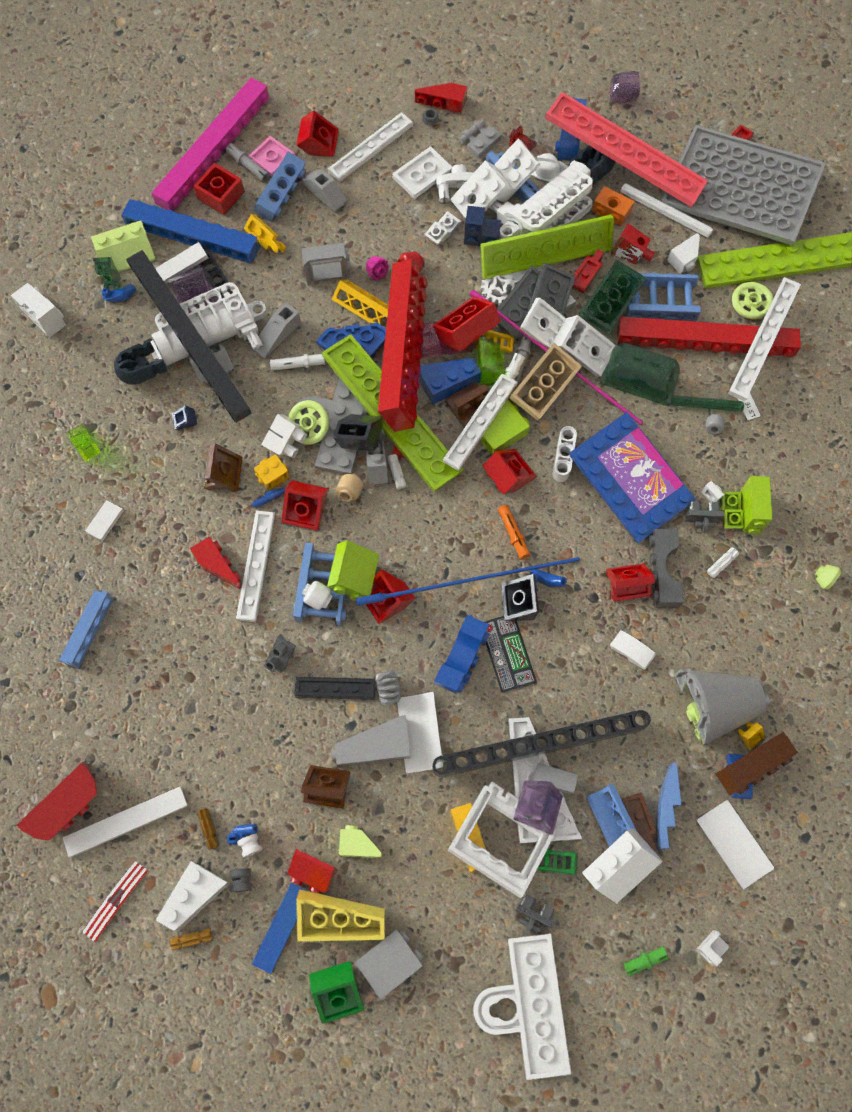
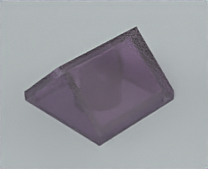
[513,780,563,835]

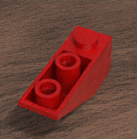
[414,83,467,113]
[190,536,242,589]

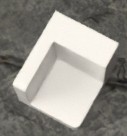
[696,931,729,966]

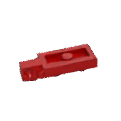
[572,249,604,294]

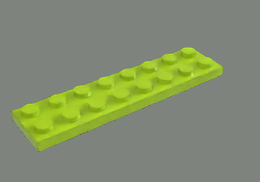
[481,215,614,280]

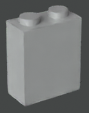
[355,929,423,1000]

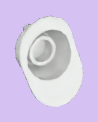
[532,153,568,182]

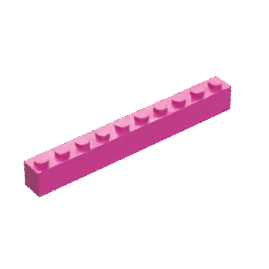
[151,77,269,211]

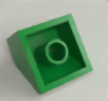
[309,961,364,1024]

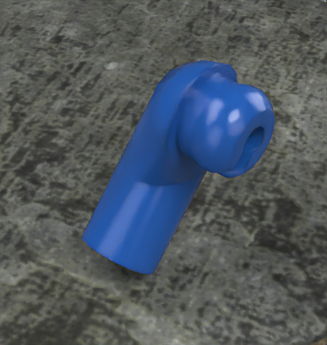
[227,824,258,845]

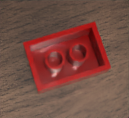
[433,296,501,352]

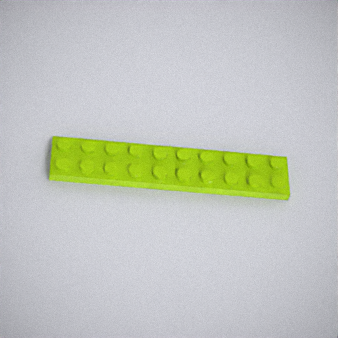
[696,232,852,289]
[322,334,464,492]

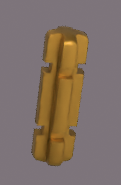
[197,808,219,849]
[170,928,213,951]

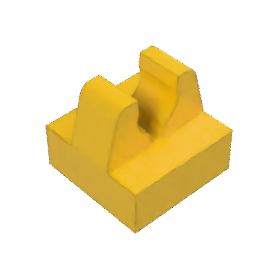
[738,722,765,750]

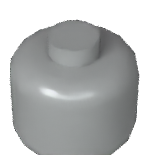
[705,414,725,435]

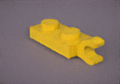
[244,214,286,253]

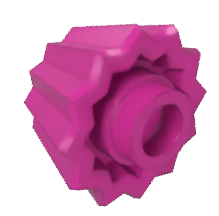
[365,256,389,281]

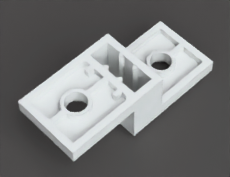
[450,139,541,218]
[520,297,617,377]

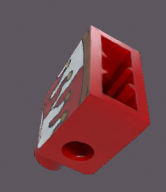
[611,223,655,264]

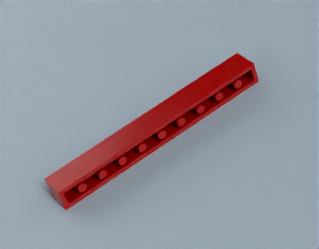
[617,316,801,357]

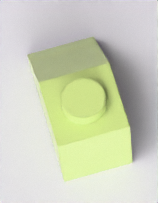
[339,826,382,858]

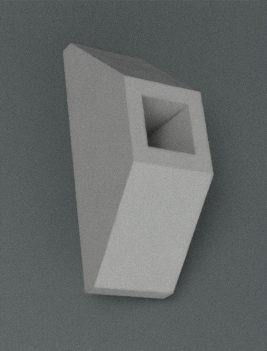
[300,169,347,212]

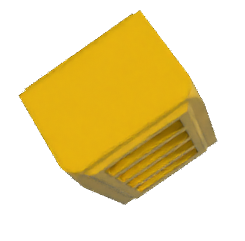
[475,330,514,353]

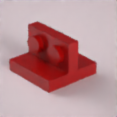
[606,563,655,602]

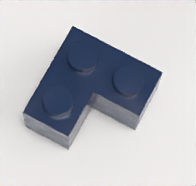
[464,206,501,246]

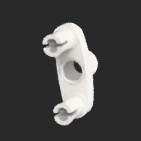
[436,164,476,203]

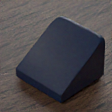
[172,406,197,430]

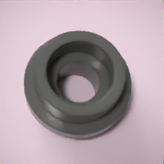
[422,109,439,125]

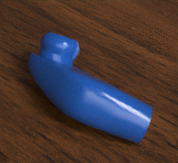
[101,283,137,302]
[530,569,567,587]

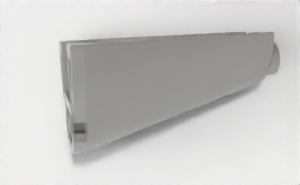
[675,669,770,744]

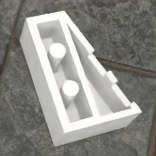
[11,283,66,338]
[156,861,231,931]

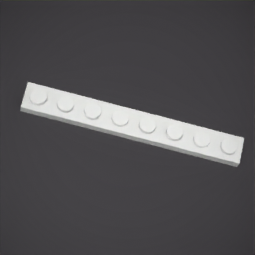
[728,277,801,401]

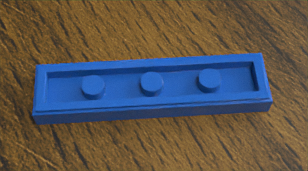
[252,883,307,974]

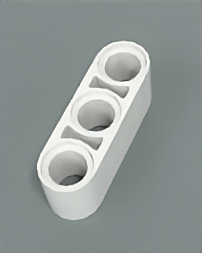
[553,426,577,482]

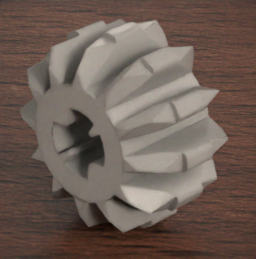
[376,671,401,706]

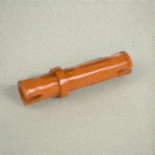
[497,505,531,560]

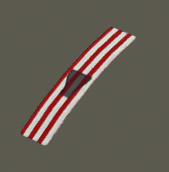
[83,862,148,942]

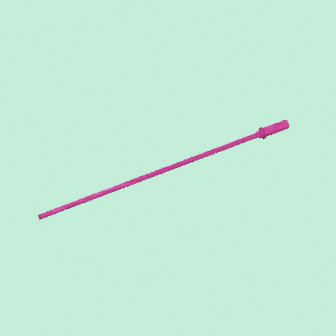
[469,289,642,425]

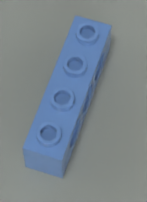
[253,151,306,222]

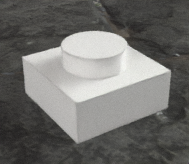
[701,481,724,502]

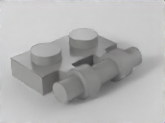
[458,119,502,158]

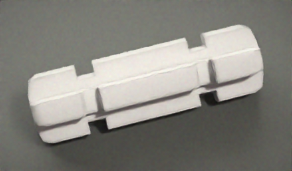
[388,454,406,490]
[707,547,739,578]

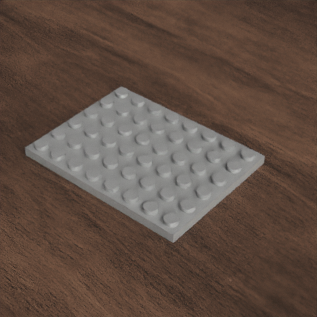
[661,125,826,246]

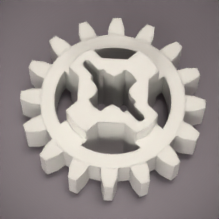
[480,275,518,307]

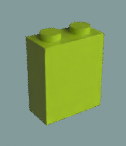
[480,399,530,455]
[740,476,772,535]
[327,540,380,601]

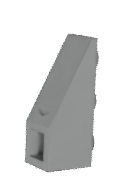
[251,302,301,359]
[366,431,388,485]

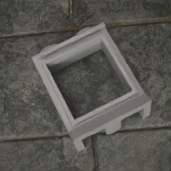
[301,243,351,285]

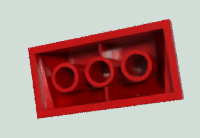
[17,761,97,841]

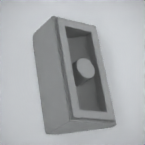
[533,763,578,795]

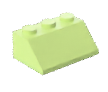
[91,221,156,277]

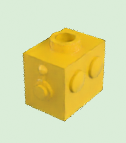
[254,454,290,491]

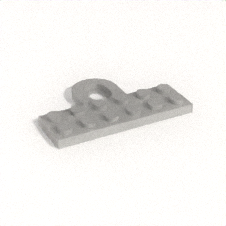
[295,378,368,475]

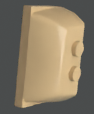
[508,343,582,421]

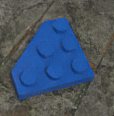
[316,322,386,359]

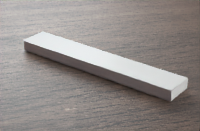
[328,112,413,182]
[443,374,518,471]
[236,511,275,623]
[63,787,188,858]

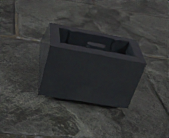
[333,414,384,451]

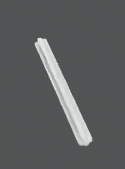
[620,183,713,237]

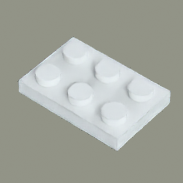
[392,146,452,199]

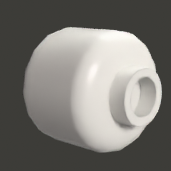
[302,581,333,610]

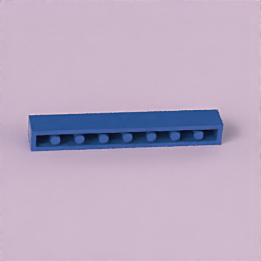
[121,199,260,264]

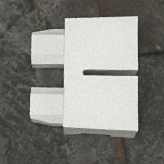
[261,414,307,458]

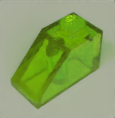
[66,424,101,462]

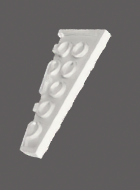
[508,717,582,844]

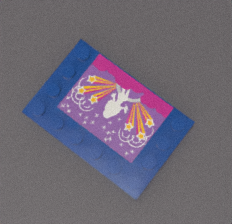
[568,412,696,543]

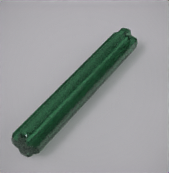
[671,395,744,412]

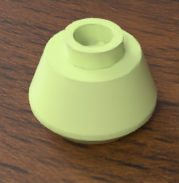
[815,564,841,589]

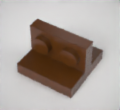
[445,382,489,428]
[204,443,243,492]
[301,765,351,809]

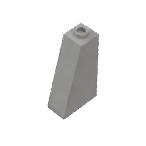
[332,715,410,767]

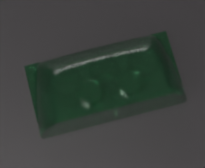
[579,259,647,334]
[600,343,680,407]

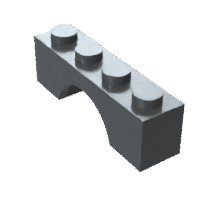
[649,529,684,608]

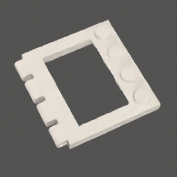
[447,782,556,898]

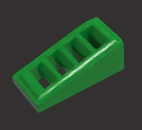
[537,850,578,875]

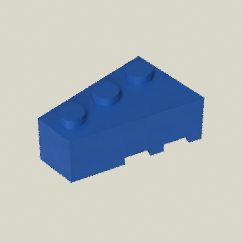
[419,358,481,405]

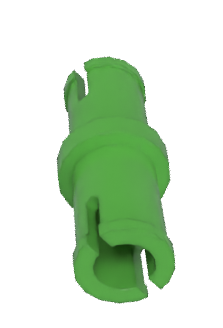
[623,946,669,977]

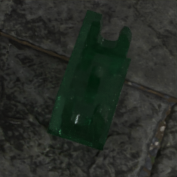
[93,257,121,290]

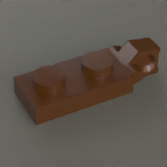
[621,792,657,851]

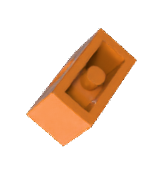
[592,186,634,226]

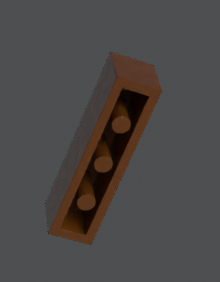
[715,732,798,796]

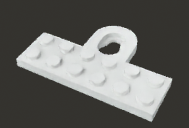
[473,934,571,1080]

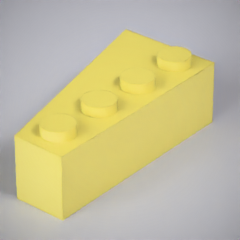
[297,889,385,941]

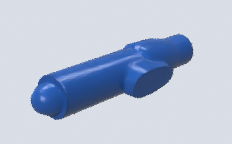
[252,487,285,507]

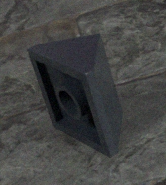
[501,574,539,621]

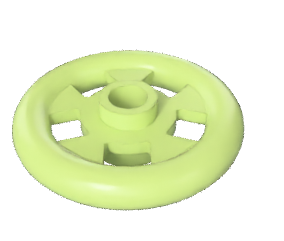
[732,282,774,320]
[288,400,329,445]

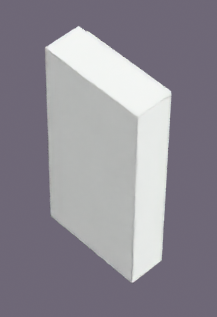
[85,500,123,542]

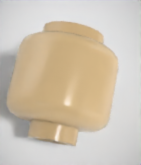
[336,474,363,502]

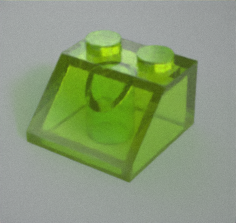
[477,336,506,386]

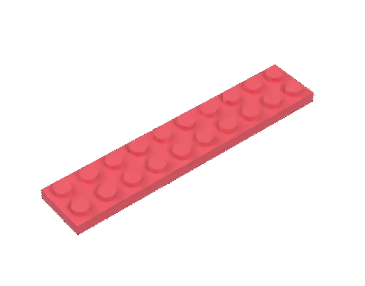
[545,92,708,207]

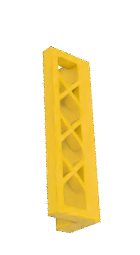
[332,280,388,328]

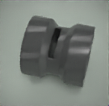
[230,868,252,892]

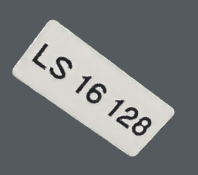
[737,393,761,420]

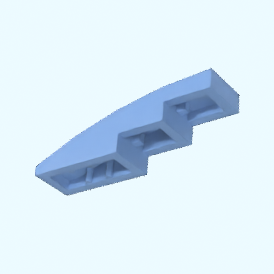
[656,763,681,850]

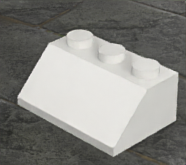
[582,828,663,904]

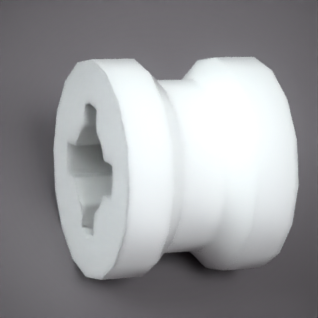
[237,834,263,858]

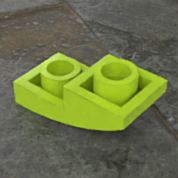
[720,492,744,529]

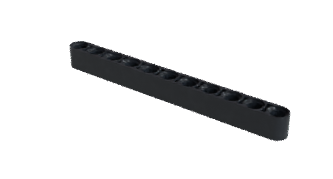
[126,250,252,423]
[432,710,651,777]

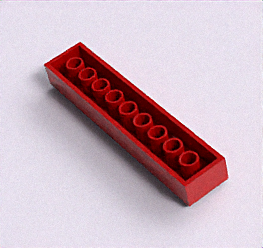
[378,259,428,432]

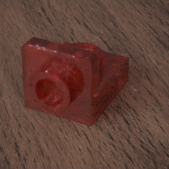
[509,125,536,151]

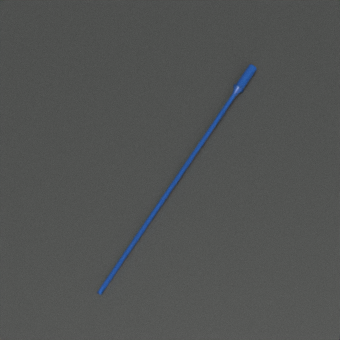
[356,557,580,606]

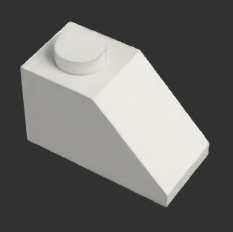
[667,233,700,275]

